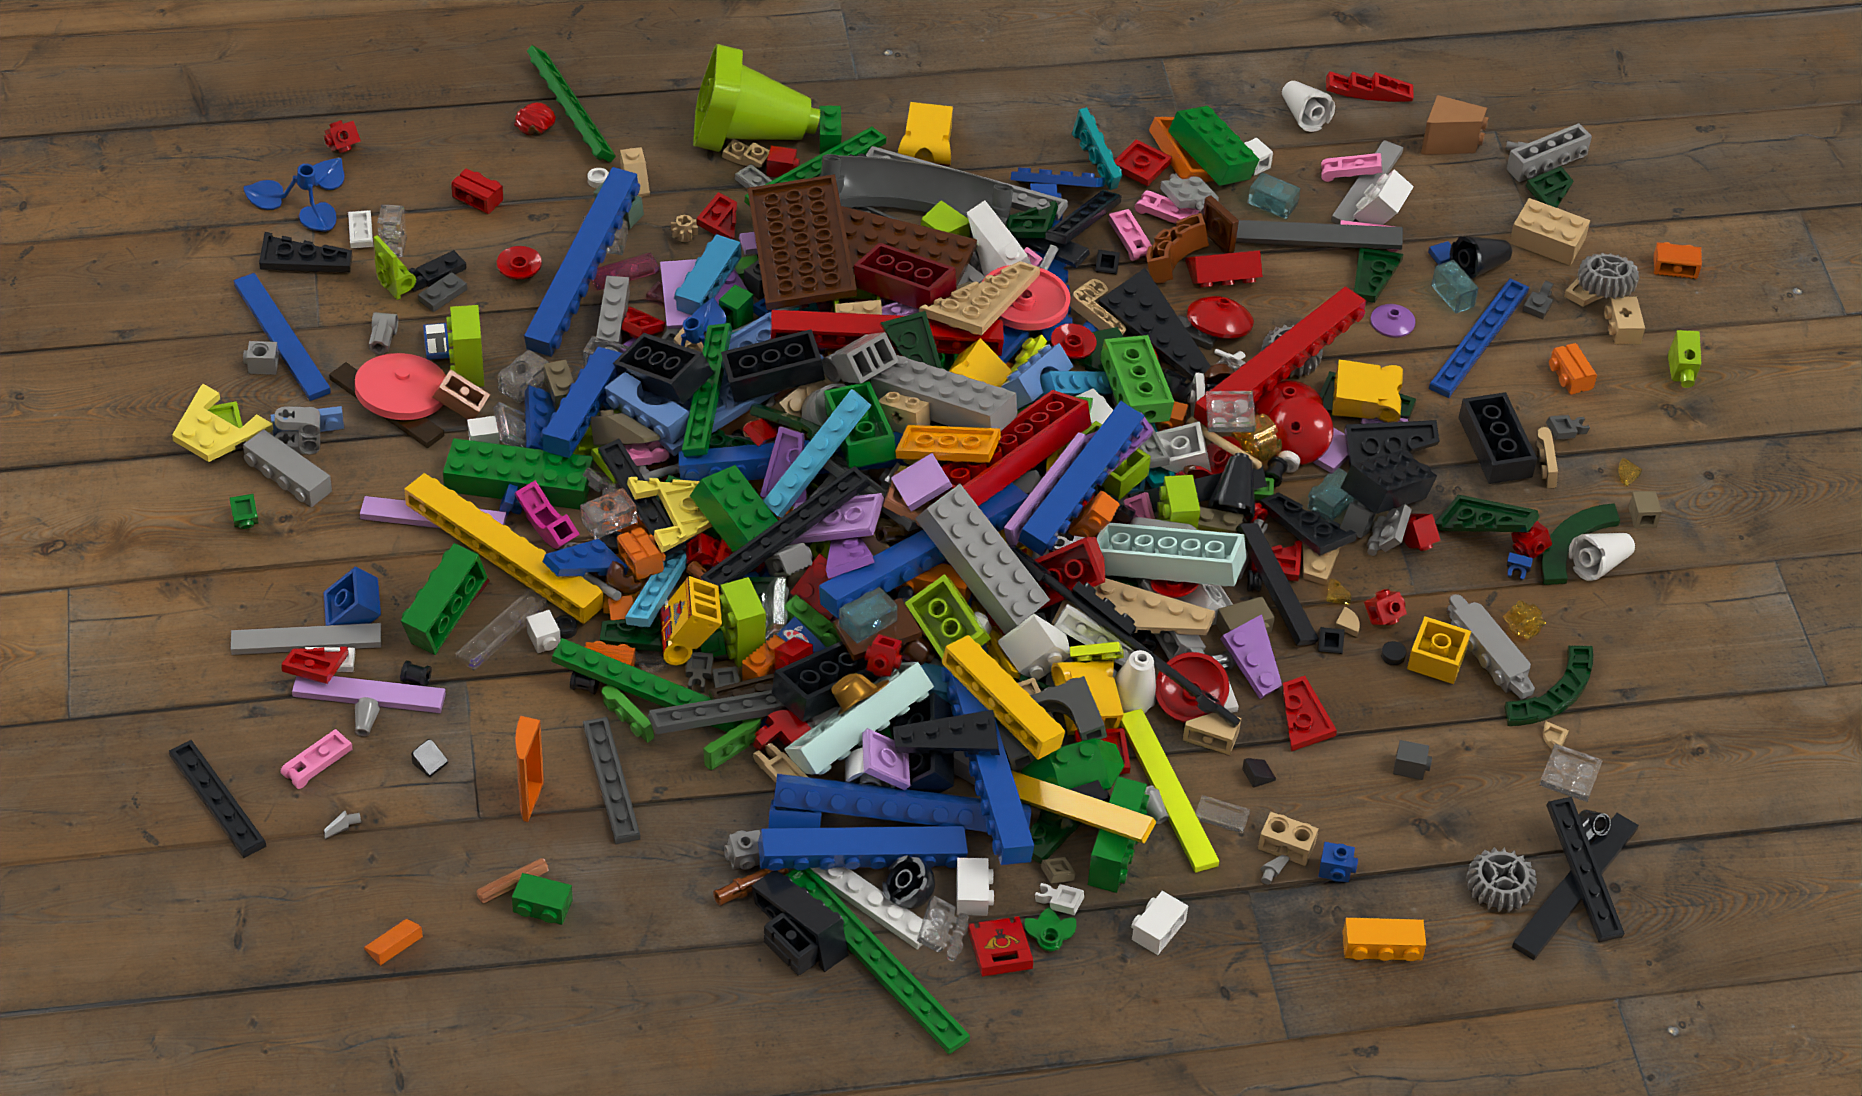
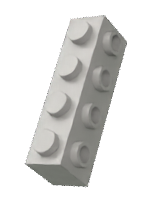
[1506,123,1592,182]

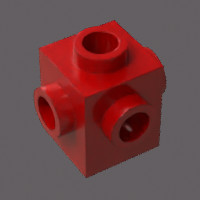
[324,120,361,153]
[1511,521,1552,559]
[686,533,721,571]
[1364,589,1407,625]
[865,634,903,677]

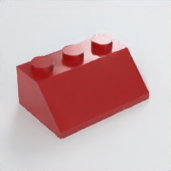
[1185,250,1263,288]
[1034,537,1105,610]

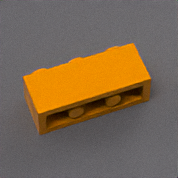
[1342,918,1426,961]

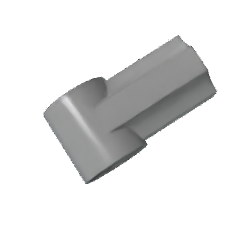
[369,312,398,355]

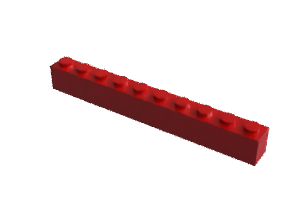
[1193,286,1366,432]
[770,310,1004,356]

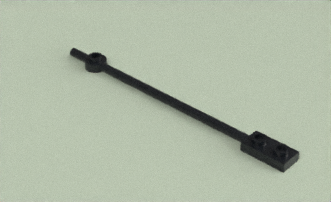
[1008,545,1241,728]

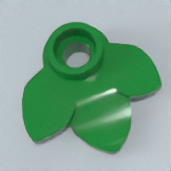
[1025,907,1077,951]

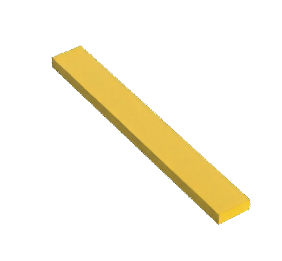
[1011,770,1156,844]

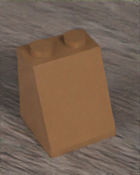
[1421,95,1489,155]

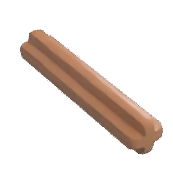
[477,858,548,903]

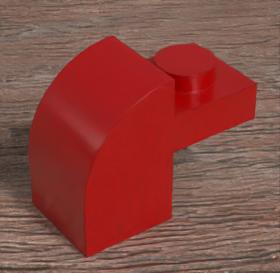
[753,710,811,751]

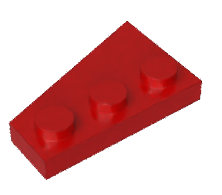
[1282,675,1337,752]

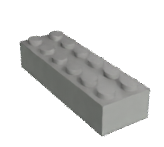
[871,355,1017,432]
[915,484,1050,635]

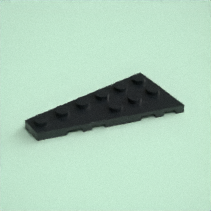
[1098,268,1211,382]

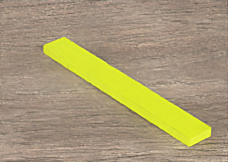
[1120,708,1219,873]

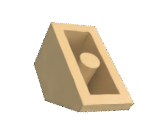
[620,147,650,197]
[1183,713,1241,755]

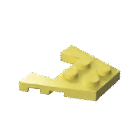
[172,384,274,462]
[627,477,712,553]

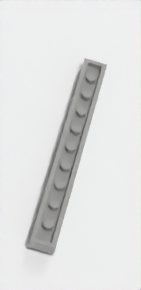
[866,146,1068,221]

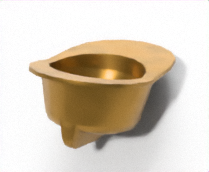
[831,673,889,715]

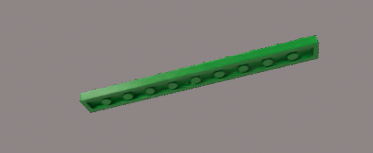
[786,868,970,1055]

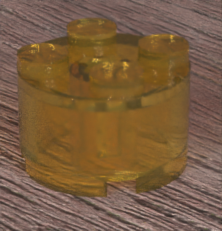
[1231,414,1282,463]

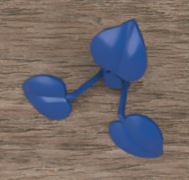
[244,158,344,232]
[681,297,727,346]

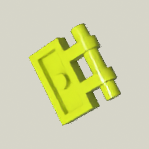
[1070,642,1124,663]

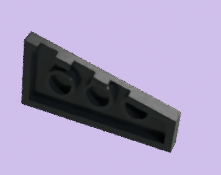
[259,232,353,272]

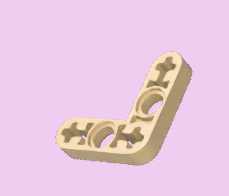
[1070,279,1126,335]

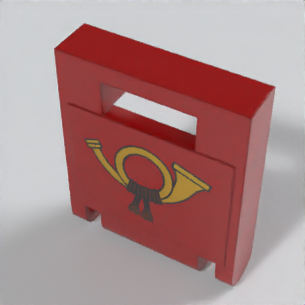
[968,916,1033,977]

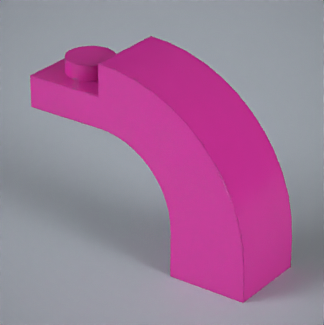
[514,480,580,549]

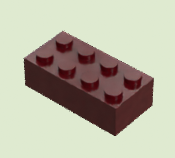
[854,242,957,309]

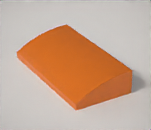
[1149,117,1213,183]
[515,716,544,822]

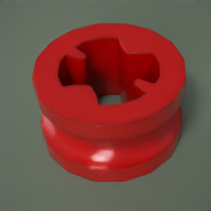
[1245,503,1268,523]

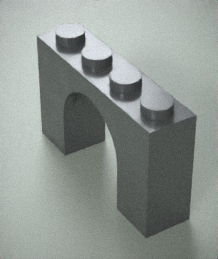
[995,676,1107,771]

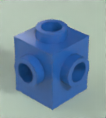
[1318,842,1358,883]

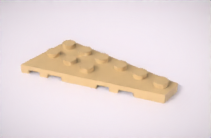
[919,261,1040,335]
[1051,578,1215,635]

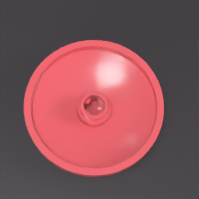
[982,265,1070,331]
[355,353,446,420]

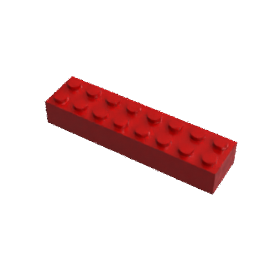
[930,390,1092,506]

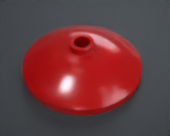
[1187,296,1254,338]
[1254,380,1323,431]
[1264,397,1334,466]
[1155,652,1230,723]

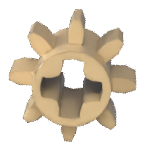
[671,215,698,242]

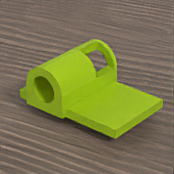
[374,235,416,300]

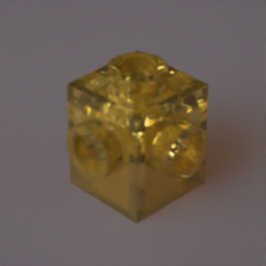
[1503,600,1546,640]

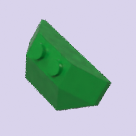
[1021,738,1125,791]

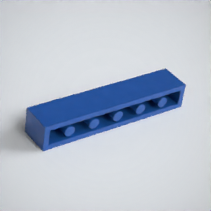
[540,346,623,458]

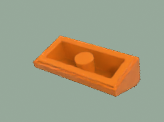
[364,919,423,966]

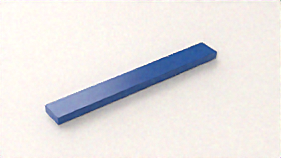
[233,273,331,401]
[1429,278,1529,398]

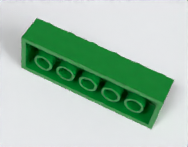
[443,438,594,510]

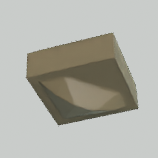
[1041,857,1076,884]

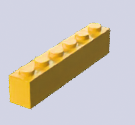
[942,635,1065,760]

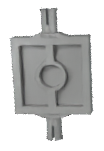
[1160,173,1219,215]

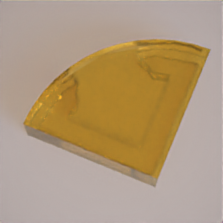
[1618,457,1642,487]
[1326,578,1351,605]

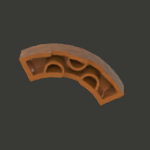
[1147,213,1209,283]

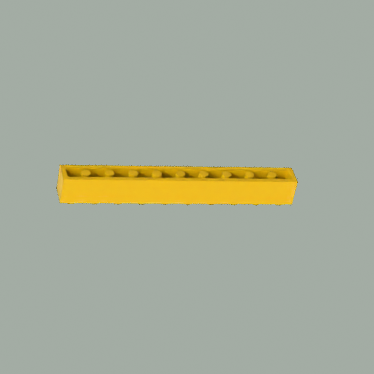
[404,473,603,624]

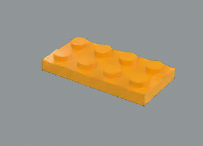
[895,425,1001,463]

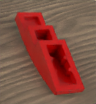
[1326,71,1414,102]

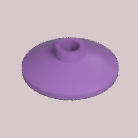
[1371,304,1415,338]

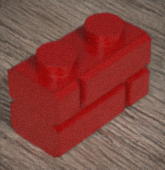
[451,168,504,214]

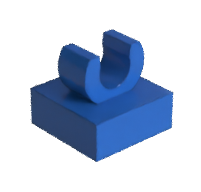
[499,484,522,517]
[1506,552,1533,581]

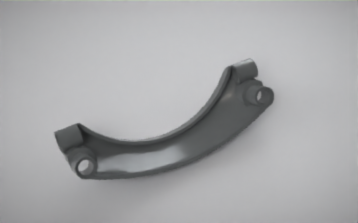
[819,154,1013,226]

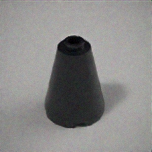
[1450,236,1512,280]
[1208,453,1255,521]

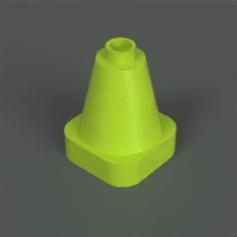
[693,44,820,152]

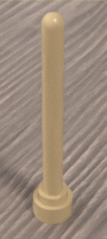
[1185,416,1262,470]

